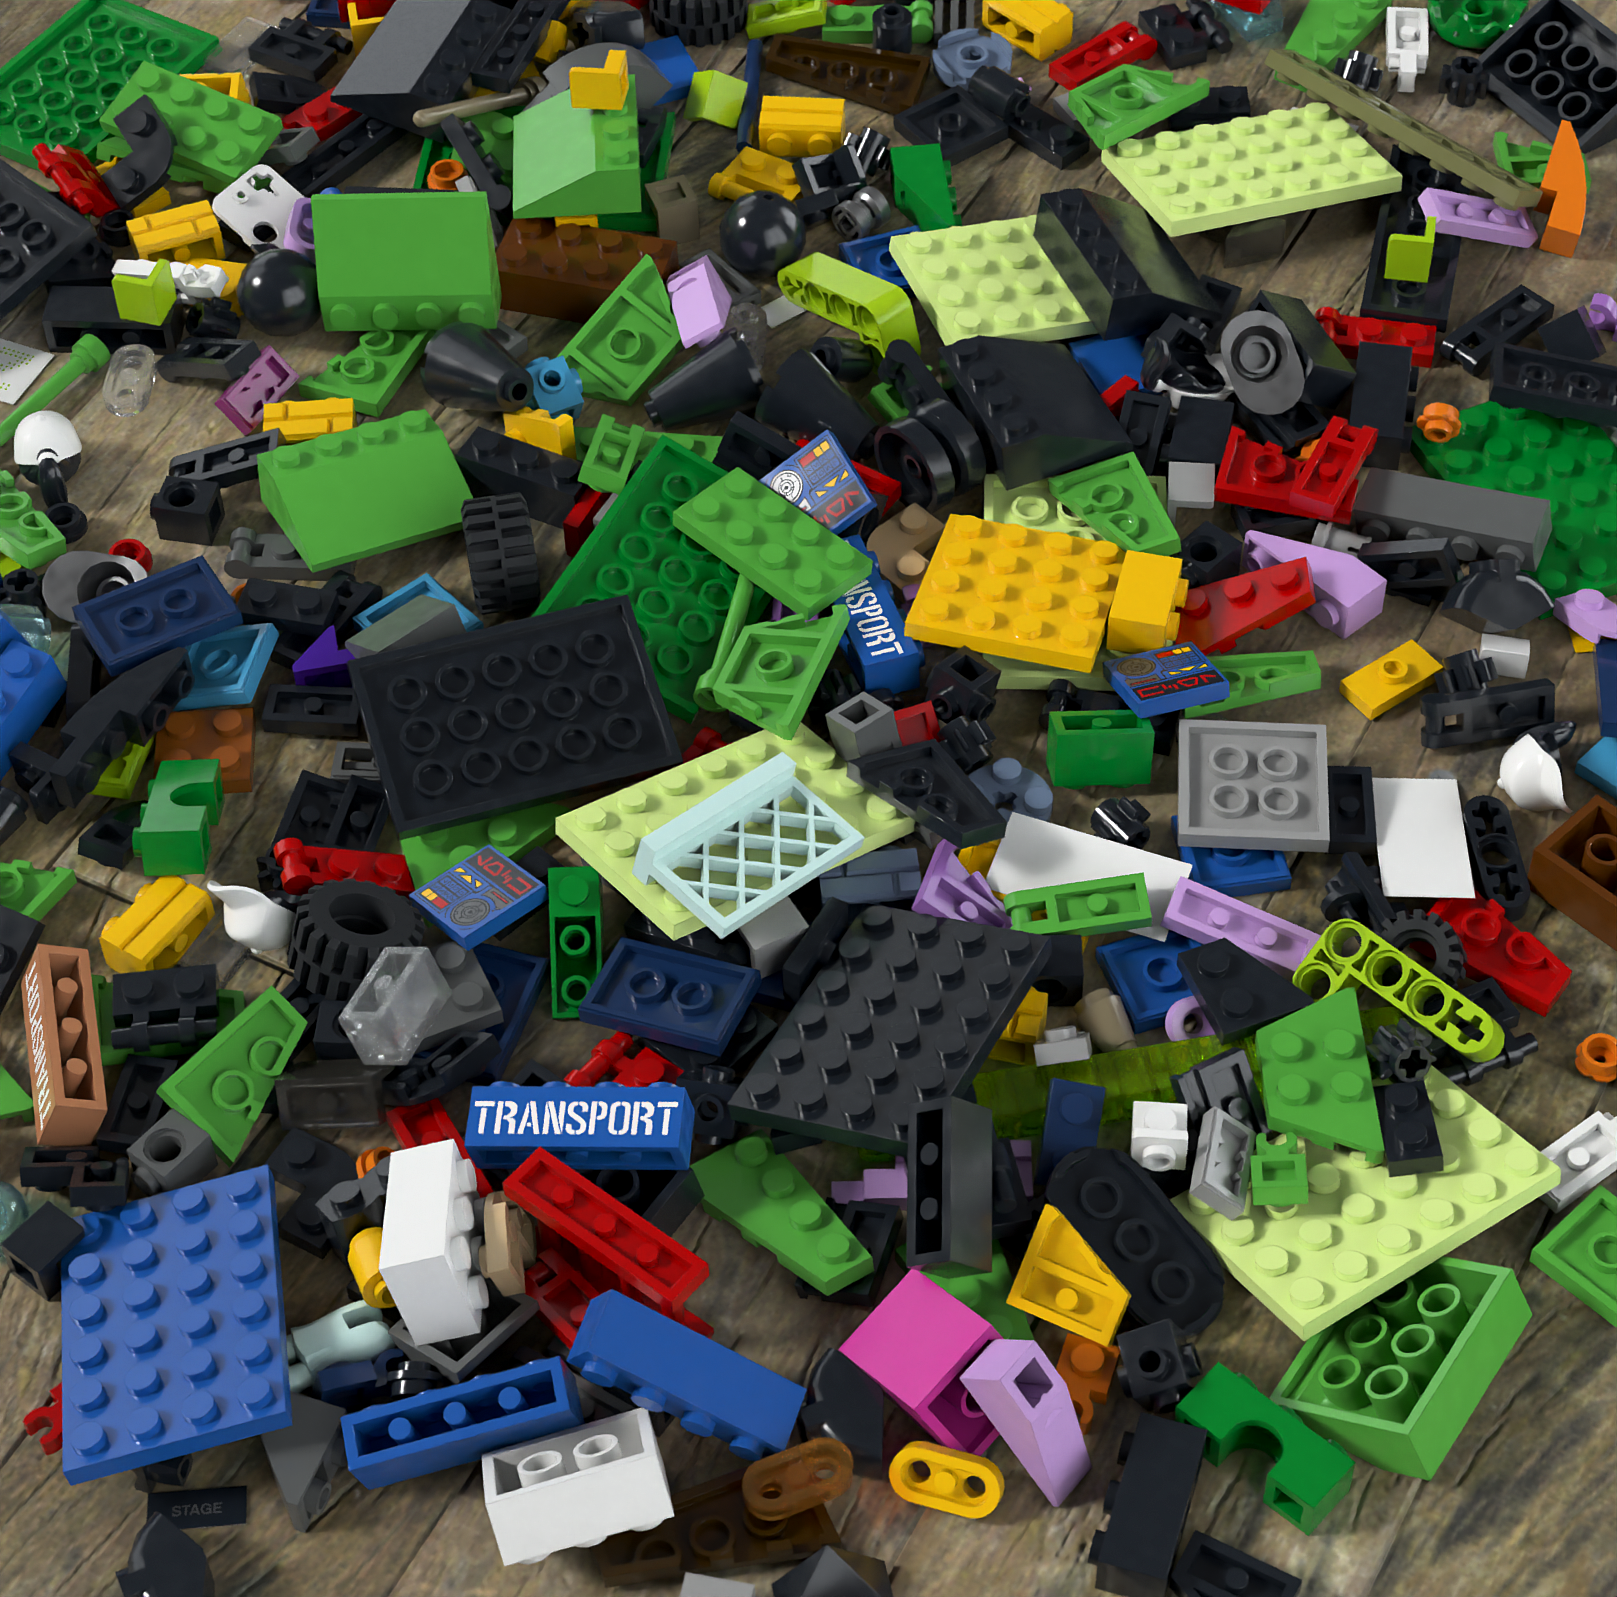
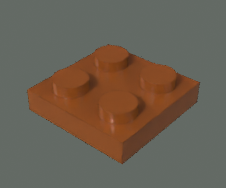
[153,707,256,794]

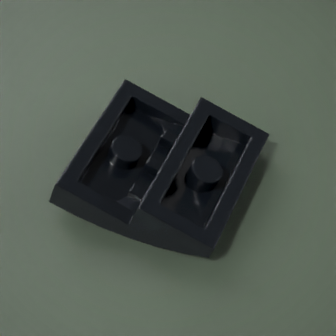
[272,769,390,852]

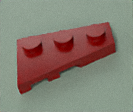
[1214,426,1359,525]
[1174,557,1316,656]
[1409,889,1573,1017]

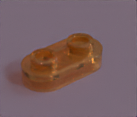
[742,1437,854,1521]

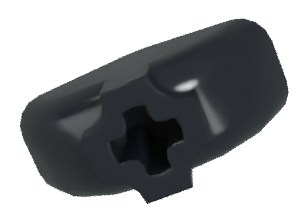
[566,0,645,50]
[1439,558,1555,634]
[796,1348,884,1479]
[115,1511,216,1597]

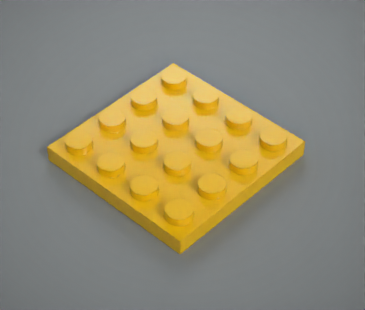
[904,514,1126,674]

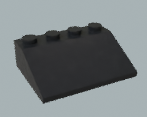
[330,0,511,144]
[1477,0,1617,155]
[1033,188,1223,341]
[937,335,1133,491]

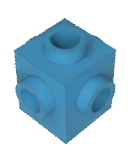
[525,355,584,420]

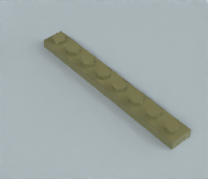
[1264,49,1543,211]

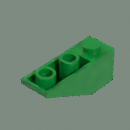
[890,143,962,232]
[548,866,604,1019]

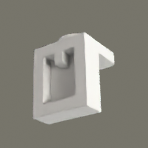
[1131,1101,1188,1171]

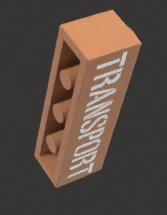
[21,944,108,1146]

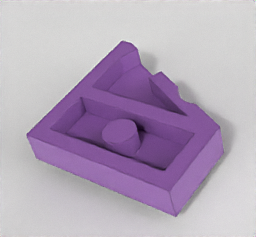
[911,839,1013,929]

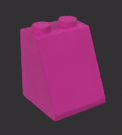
[838,1269,1003,1456]

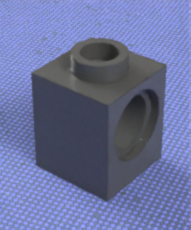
[127,1108,218,1197]

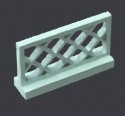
[632,752,865,939]

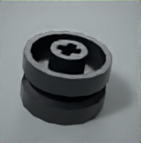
[874,397,986,514]

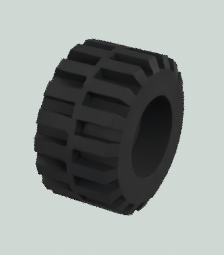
[649,0,748,47]
[461,492,541,615]
[287,879,425,1003]

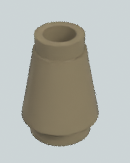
[1074,988,1141,1068]

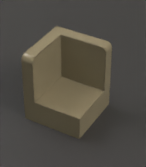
[644,174,700,245]

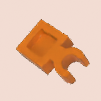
[1056,1333,1121,1435]

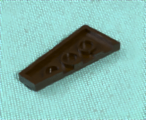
[766,34,931,115]
[588,1447,842,1588]

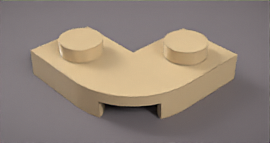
[867,502,945,604]
[478,1190,537,1297]

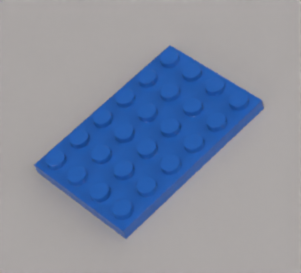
[61,1164,293,1486]

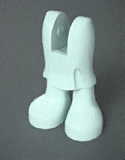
[286,1300,395,1394]

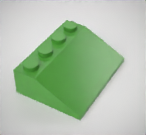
[513,74,642,219]
[311,191,502,331]
[257,409,473,573]
[1269,1256,1532,1481]

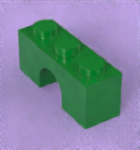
[132,759,225,876]
[1174,1362,1356,1536]

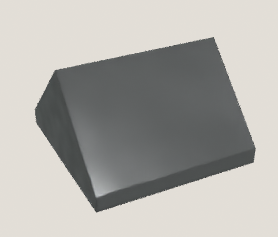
[345,594,466,659]
[387,1278,540,1389]

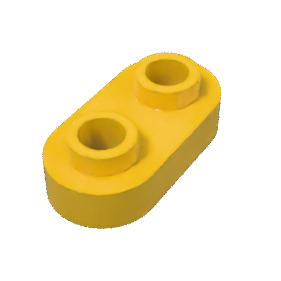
[889,1441,1005,1519]

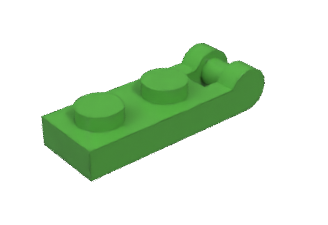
[822,0,933,44]
[577,414,645,495]
[1003,872,1152,937]

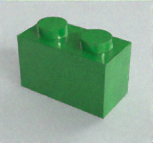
[1046,710,1155,790]

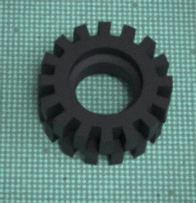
[1374,909,1467,1005]

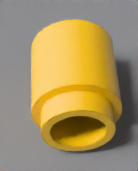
[348,1227,396,1308]

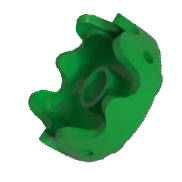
[1427,0,1529,49]

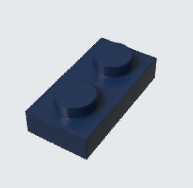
[1033,1078,1106,1187]

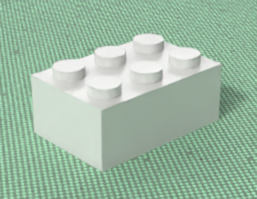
[379,1139,489,1346]
[481,1408,674,1566]

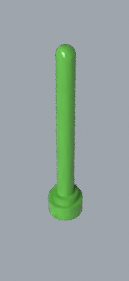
[0,334,110,448]
[693,573,756,712]

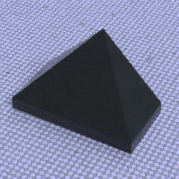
[771,1545,893,1597]

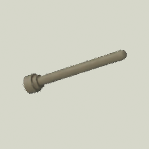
[413,76,547,127]

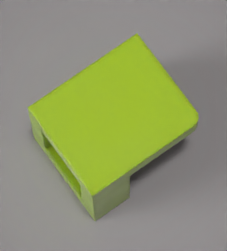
[683,70,748,129]
[1384,216,1436,283]
[112,259,177,326]

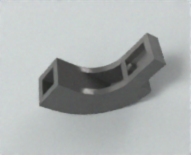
[523,43,673,111]
[825,691,944,850]

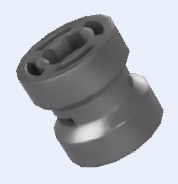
[832,186,891,242]

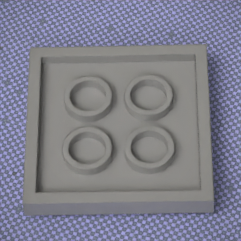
[1178,719,1330,853]

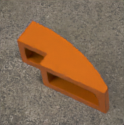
[1533,120,1587,258]

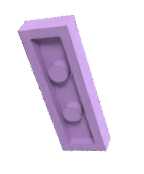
[1417,187,1538,248]
[1160,876,1321,982]

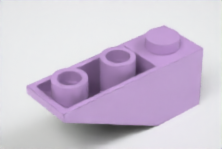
[666,255,732,348]
[1242,530,1387,640]
[960,1339,1092,1507]

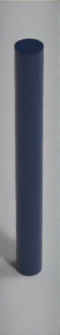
[736,39,763,153]

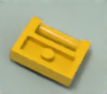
[708,146,804,203]

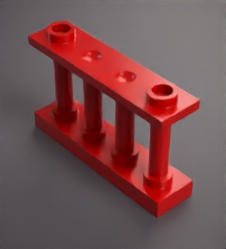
[503,1146,714,1339]

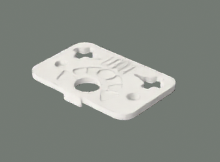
[212,164,316,265]

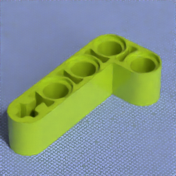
[777,251,921,375]
[1292,919,1505,1062]

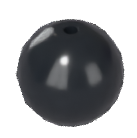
[719,190,806,279]
[237,249,322,337]

